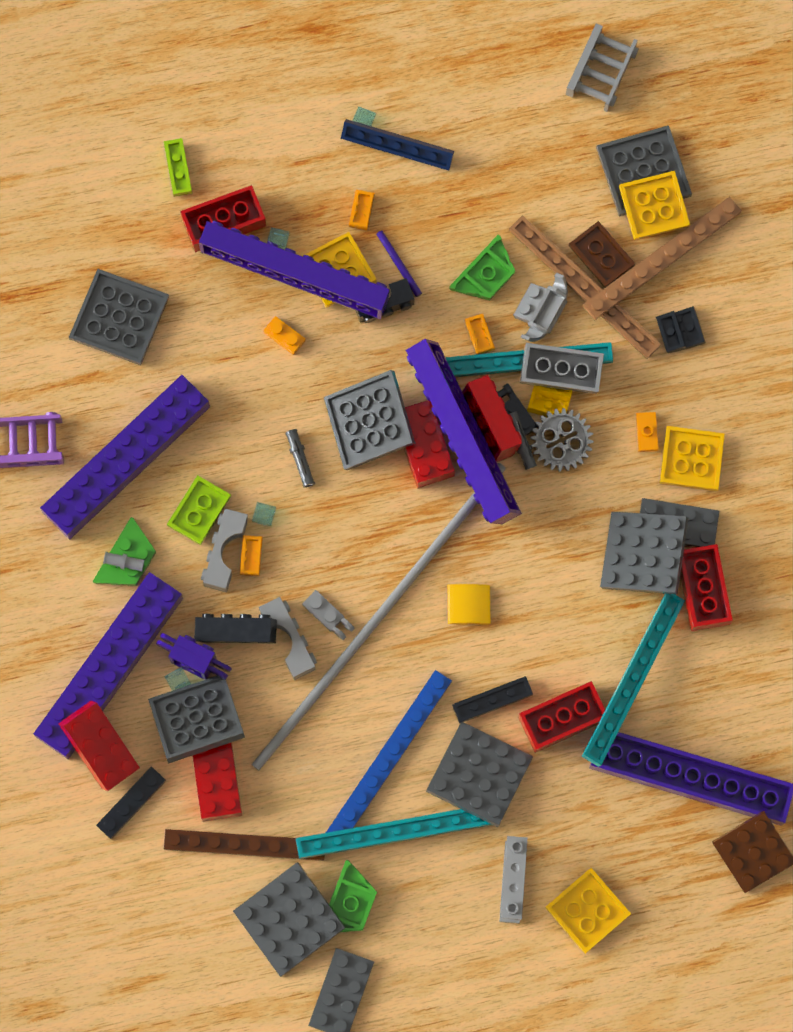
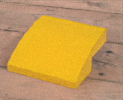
[527,385,573,417]
[447,584,491,625]

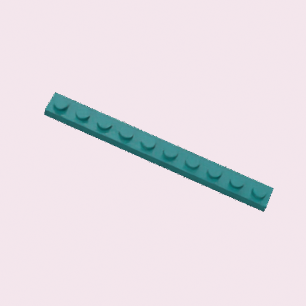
[446,342,613,377]
[582,594,685,767]
[296,809,492,859]

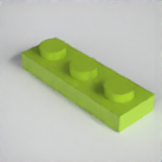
[164,138,192,197]

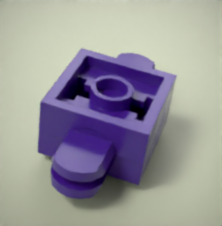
[156,633,232,680]

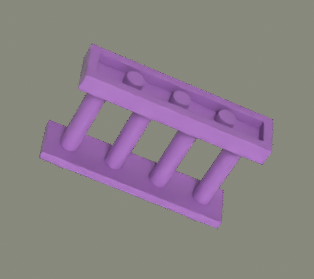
[0,412,64,468]

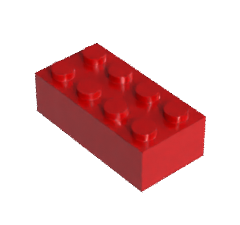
[180,185,266,253]
[462,375,522,462]
[404,400,455,488]
[680,544,733,631]
[518,681,605,753]
[58,701,140,792]
[193,742,242,822]

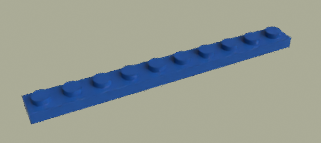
[326,670,452,833]

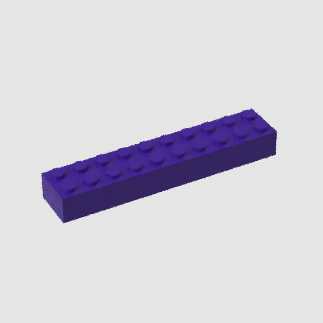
[199,221,390,319]
[406,339,522,525]
[40,375,210,540]
[33,572,183,760]
[589,732,793,826]

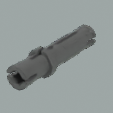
[510,411,537,470]
[285,429,315,488]

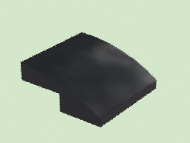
[656,306,706,353]

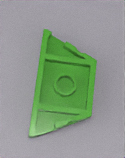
[449,234,515,301]
[93,517,156,586]
[329,860,377,932]

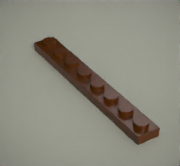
[164,829,325,861]

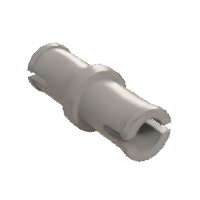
[103,552,144,572]

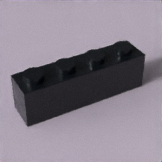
[194,614,277,644]

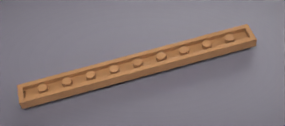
[583,196,742,321]
[509,215,661,359]

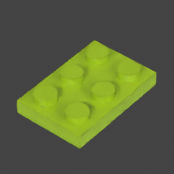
[167,475,231,545]

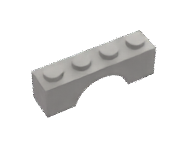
[201,509,248,593]
[259,597,317,680]

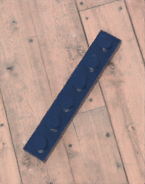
[341,119,455,171]

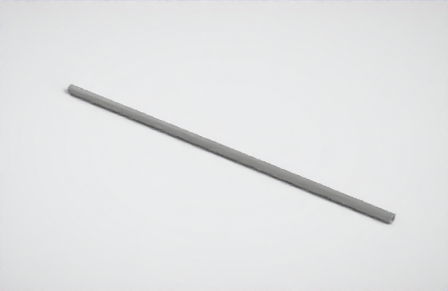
[251,463,506,771]

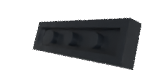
[452,676,533,724]
[96,767,166,839]

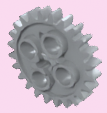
[530,408,594,471]

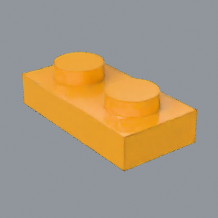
[263,316,306,355]

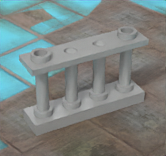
[566,23,639,112]
[499,836,528,924]

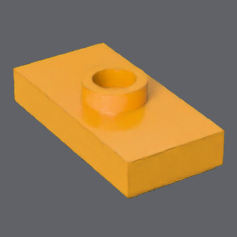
[349,190,375,230]
[465,313,495,354]
[636,412,658,452]
[240,535,263,576]

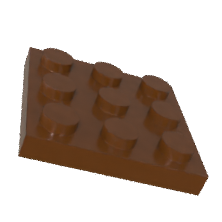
[712,811,793,893]

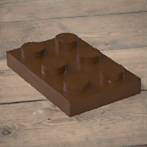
[569,221,635,288]

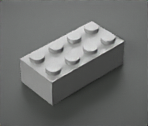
[520,343,604,394]

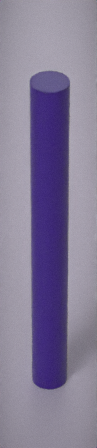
[376,230,422,297]

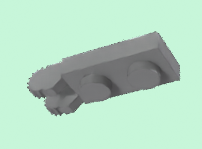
[302,590,355,640]

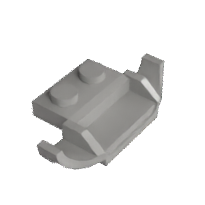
[513,273,568,342]

